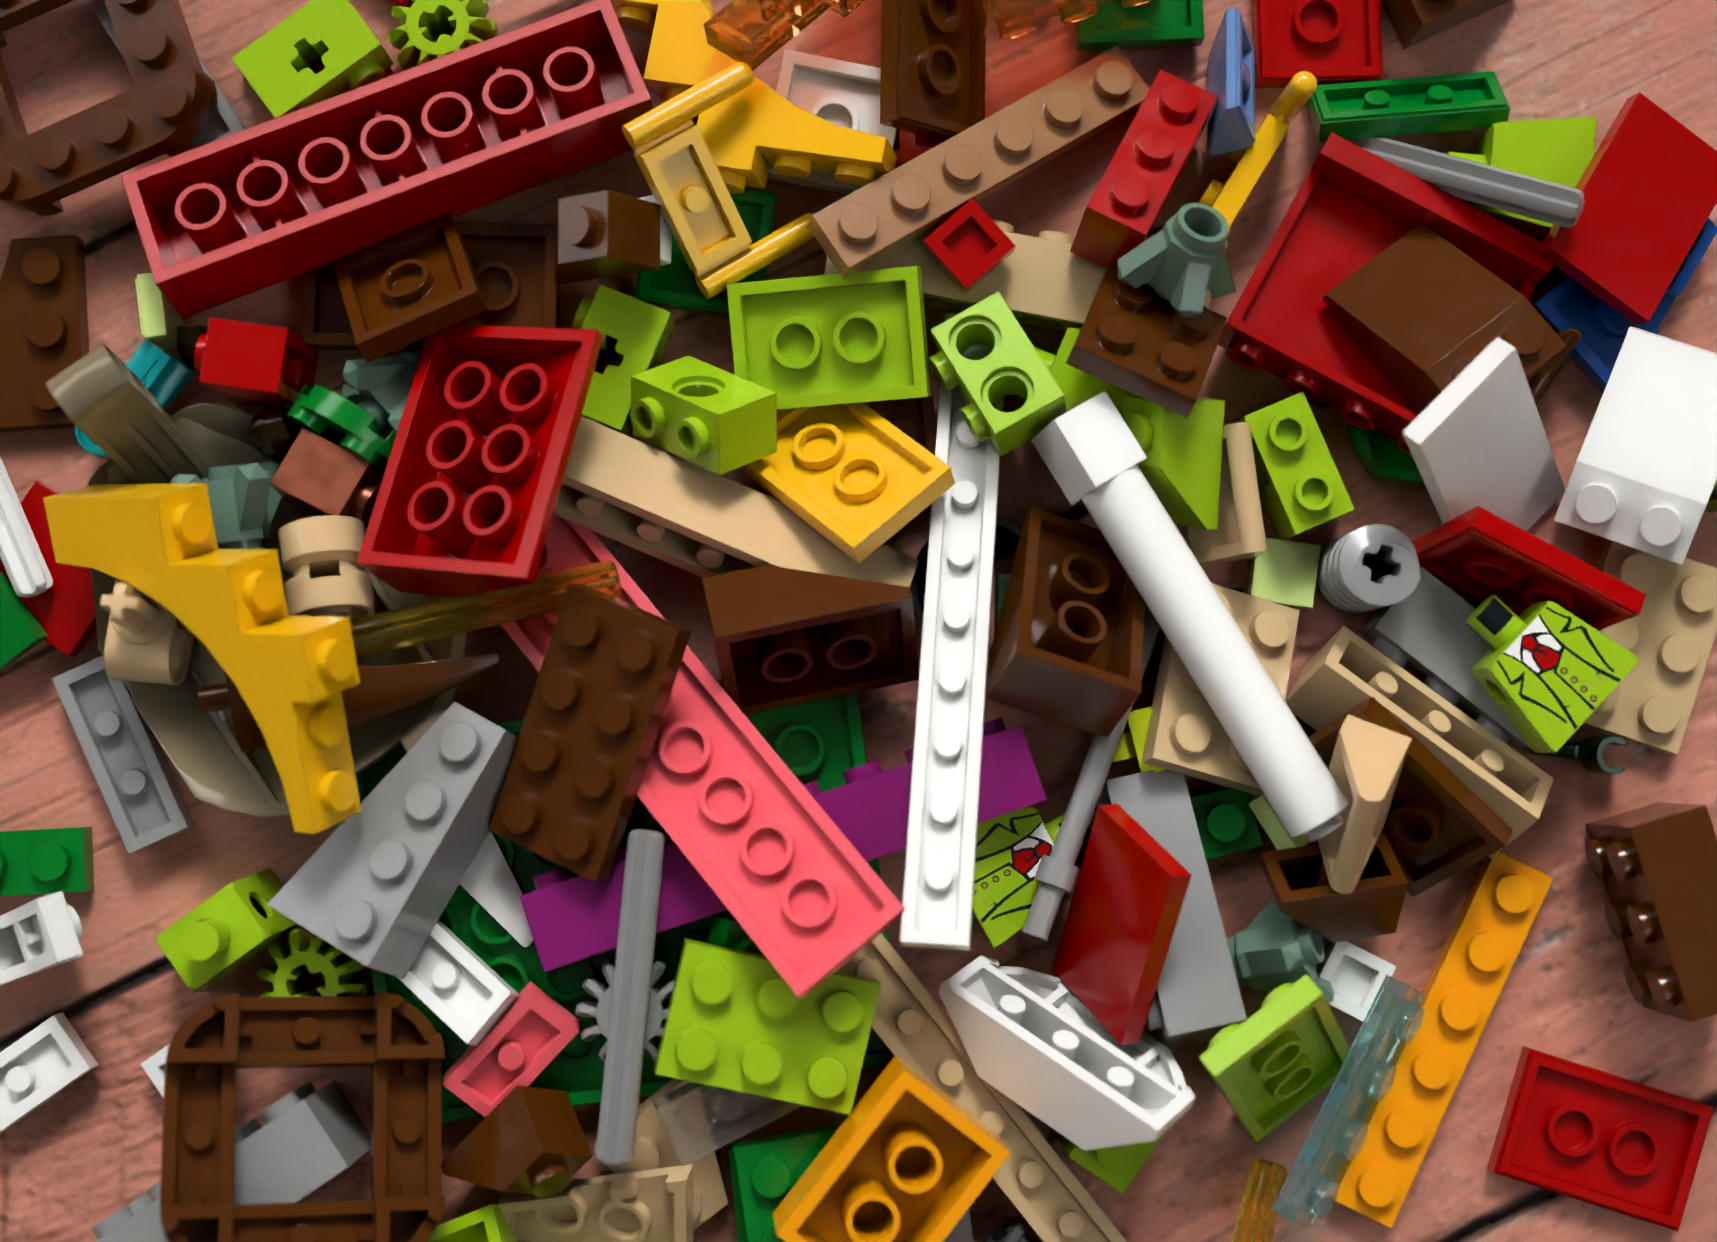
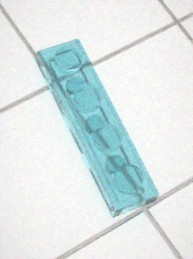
[1272,974,1424,1226]

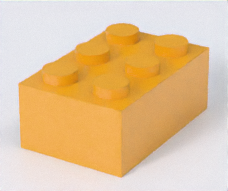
[772,1055,1011,1242]

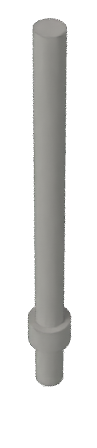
[1022,603,1161,941]

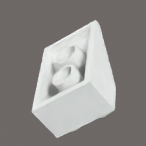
[1554,326,1717,565]

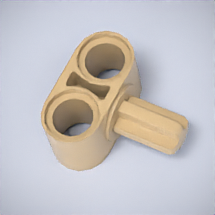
[100,578,194,685]

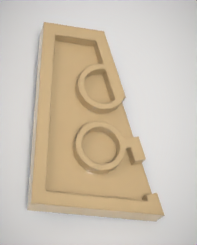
[497,1164,693,1242]

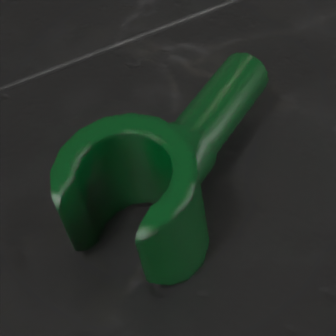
[1529,736,1628,774]

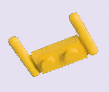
[622,61,815,299]
[1198,71,1317,238]

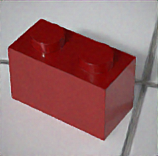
[194,317,319,407]

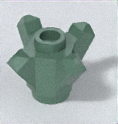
[1117,203,1237,318]
[340,346,424,436]
[171,458,283,549]
[1226,896,1334,1004]

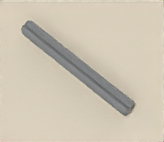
[595,829,666,1165]

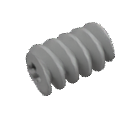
[1316,524,1422,615]

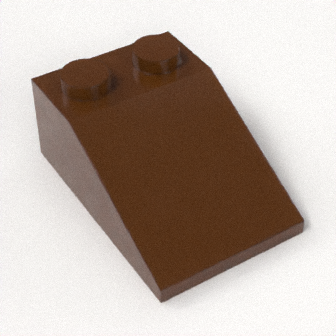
[1322,223,1567,414]
[986,506,1145,737]
[702,565,919,716]

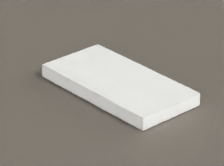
[1403,337,1565,531]

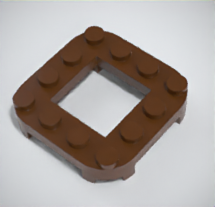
[0,0,217,216]
[159,992,445,1242]

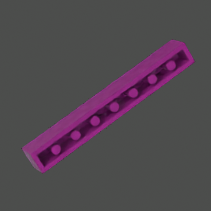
[520,717,1047,972]

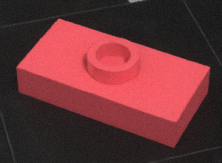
[442,981,580,1117]

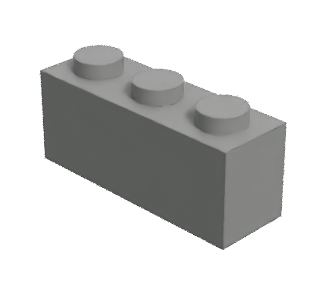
[1360,567,1528,748]

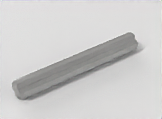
[1348,137,1585,228]

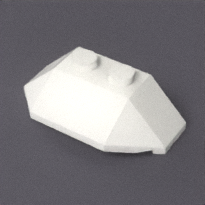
[939,955,1195,1151]

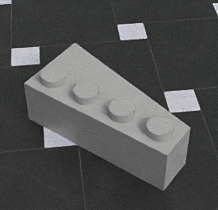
[267,702,518,979]
[1095,770,1247,1049]

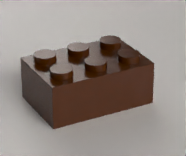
[1585,802,1717,1022]

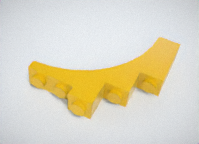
[610,0,897,194]
[43,483,362,834]

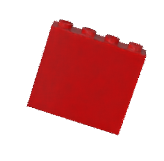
[1218,132,1553,457]

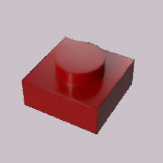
[923,198,1015,294]

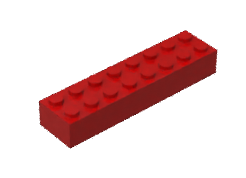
[121,0,654,319]

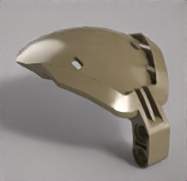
[46,343,467,817]

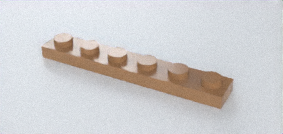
[808,46,1149,278]

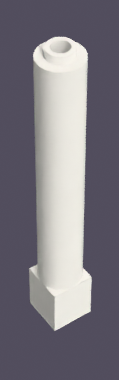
[1031,391,1349,842]

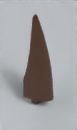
[198,653,500,753]

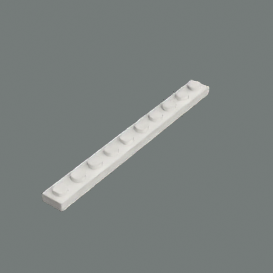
[900,313,1005,950]

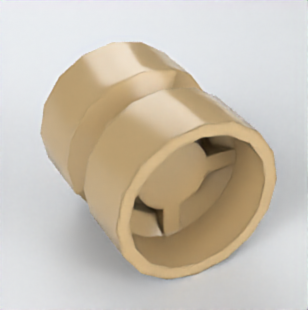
[278,515,375,625]

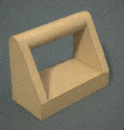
[1183,422,1267,566]
[1317,714,1412,894]

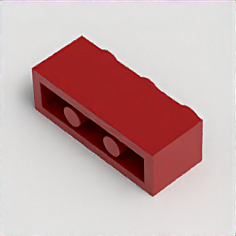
[1070,69,1218,269]

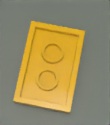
[739,402,955,564]

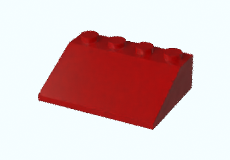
[357,324,604,597]

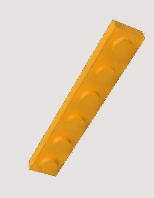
[1328,852,1554,1228]

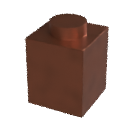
[270,428,382,523]

